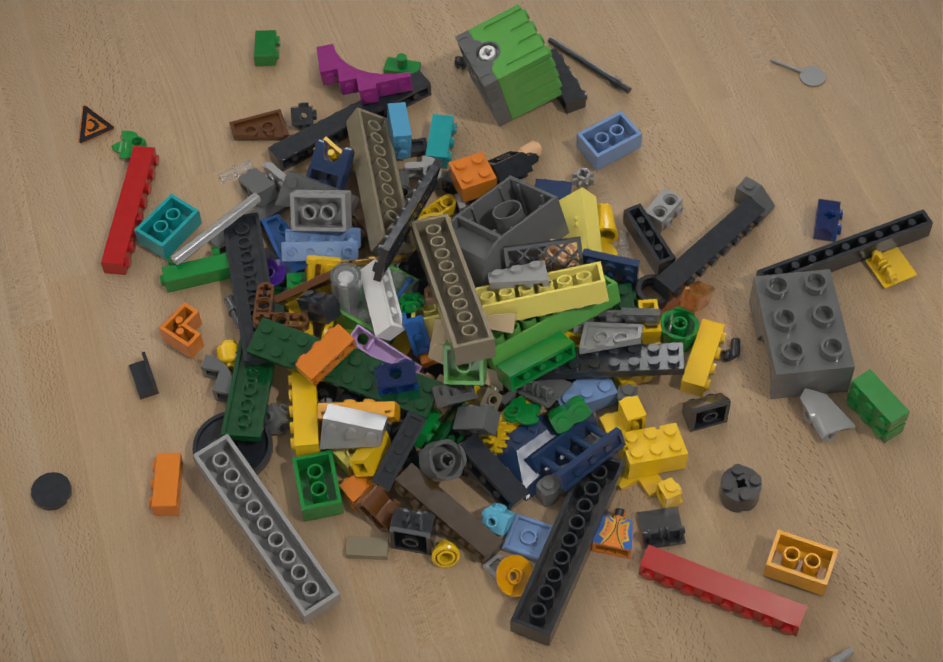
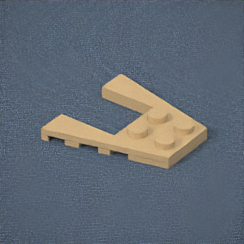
[428,313,517,391]

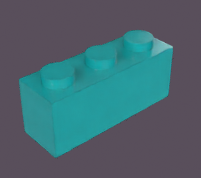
[425,114,457,169]

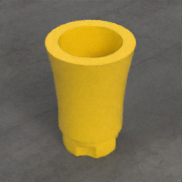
[597,203,619,244]

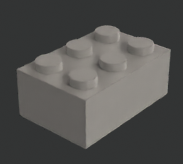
[290,190,352,232]

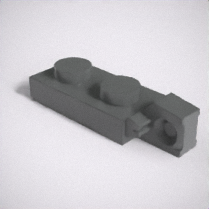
[606,308,660,326]

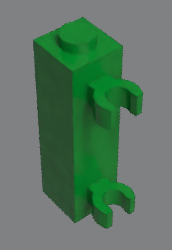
[159,246,230,293]

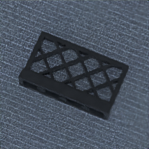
[503,236,584,272]

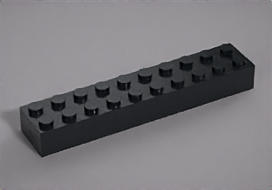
[510,457,626,646]

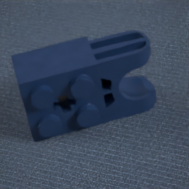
[306,139,355,190]

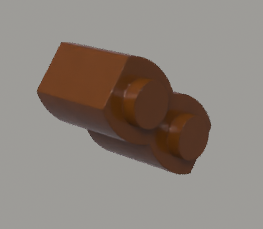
[355,485,400,532]

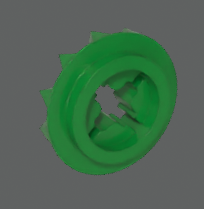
[398,292,425,313]

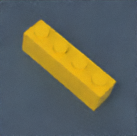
[680,319,727,397]

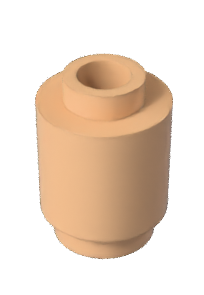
[517,140,542,156]

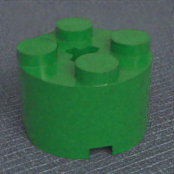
[660,307,699,353]

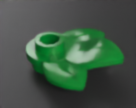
[111,131,147,159]
[503,396,541,425]

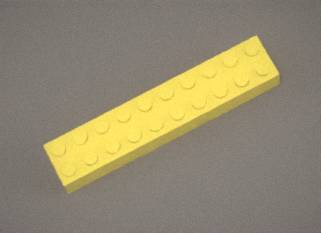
[411,261,609,339]

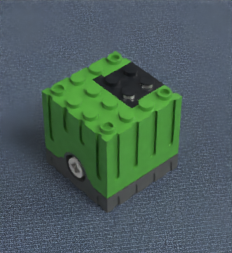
[455,4,562,127]

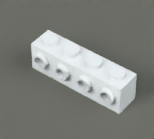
[359,259,405,341]

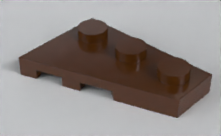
[229,109,290,140]

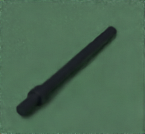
[548,37,632,94]

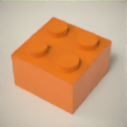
[448,151,497,203]

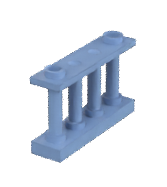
[281,228,361,261]

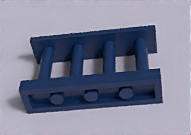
[531,413,626,491]

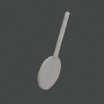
[770,58,826,87]

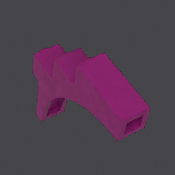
[316,44,413,105]

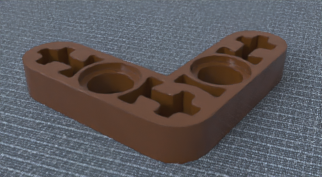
[253,282,309,332]

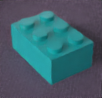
[135,194,202,260]

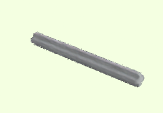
[171,193,261,265]

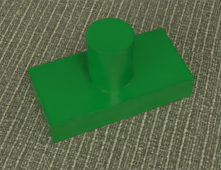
[383,53,421,74]

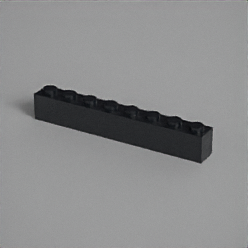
[652,196,766,302]

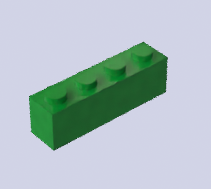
[496,331,576,392]

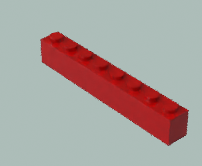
[101,146,159,275]
[639,545,807,637]

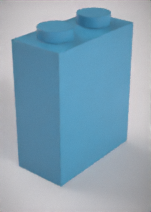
[387,102,412,160]

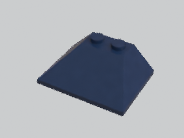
[497,415,584,501]

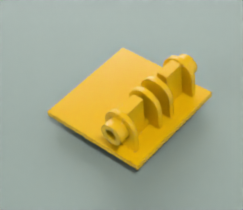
[865,247,917,289]

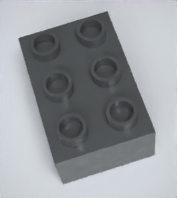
[749,269,855,399]

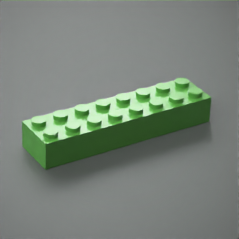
[487,275,621,371]

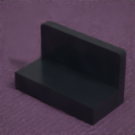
[129,352,159,400]

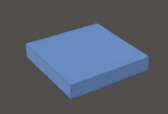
[502,513,553,562]

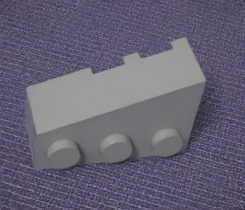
[320,404,388,449]

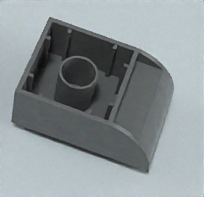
[451,175,570,288]

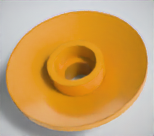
[496,555,533,597]

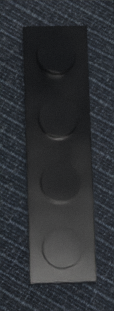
[371,410,427,492]

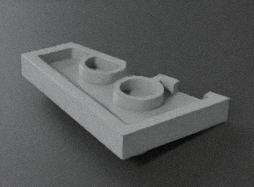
[488,260,550,289]
[579,322,643,354]

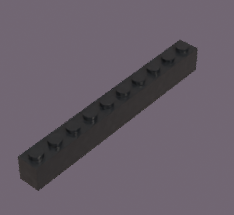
[268,70,432,172]
[756,209,933,276]

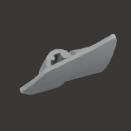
[800,388,856,442]

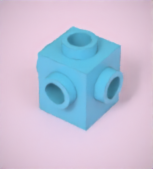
[481,503,516,536]

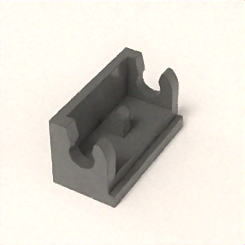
[432,384,478,408]

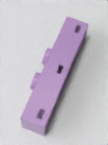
[351,324,424,373]

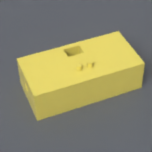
[559,187,602,266]

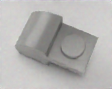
[404,156,442,189]

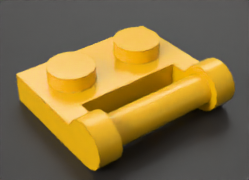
[306,255,341,295]

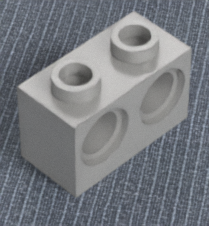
[645,188,684,233]

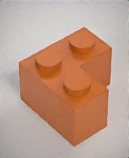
[159,302,204,359]

